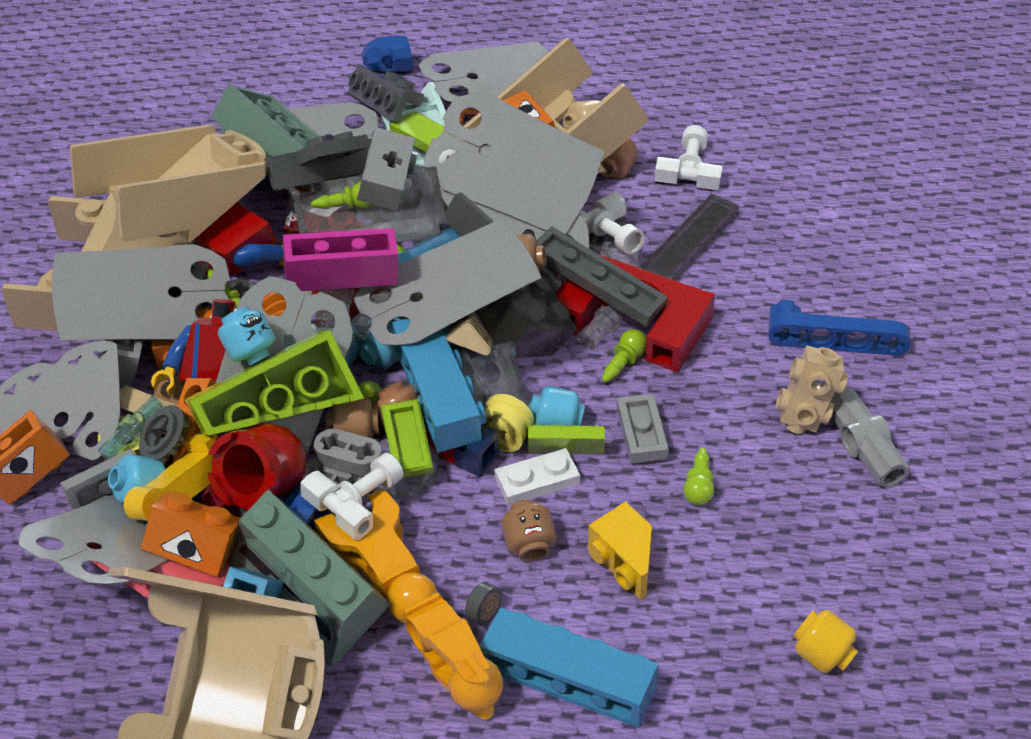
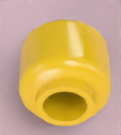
[793,610,858,673]

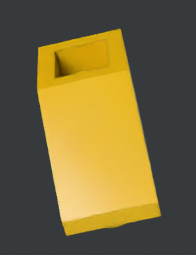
[587,501,652,600]

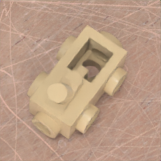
[775,345,848,434]

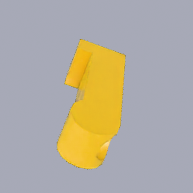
[124,434,218,522]

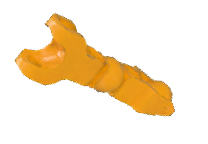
[314,488,503,720]

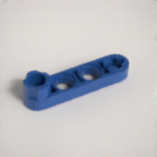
[768,300,910,356]

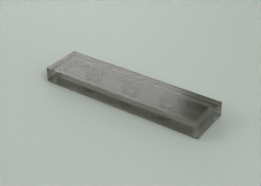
[640,193,740,281]

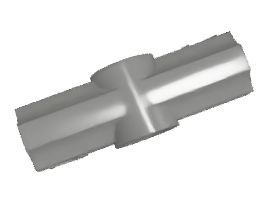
[830,385,910,489]

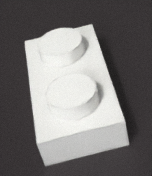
[495,448,580,506]

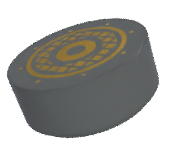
[465,582,502,626]

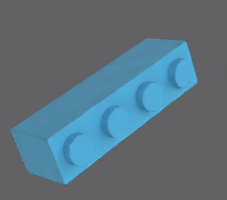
[392,319,486,452]
[480,607,659,728]

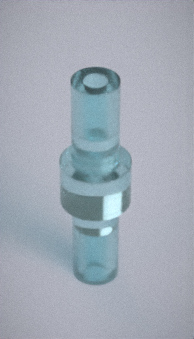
[98,396,163,459]

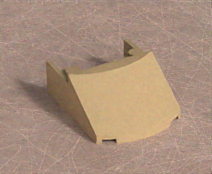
[463,38,649,173]
[70,125,267,242]
[1,191,198,340]
[72,567,325,739]

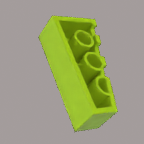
[184,330,364,436]

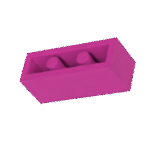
[283,228,398,291]

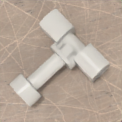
[654,125,722,190]
[566,192,645,255]
[301,453,403,540]

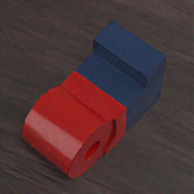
[426,426,499,477]

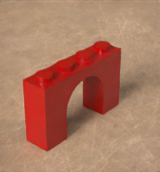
[550,254,715,373]

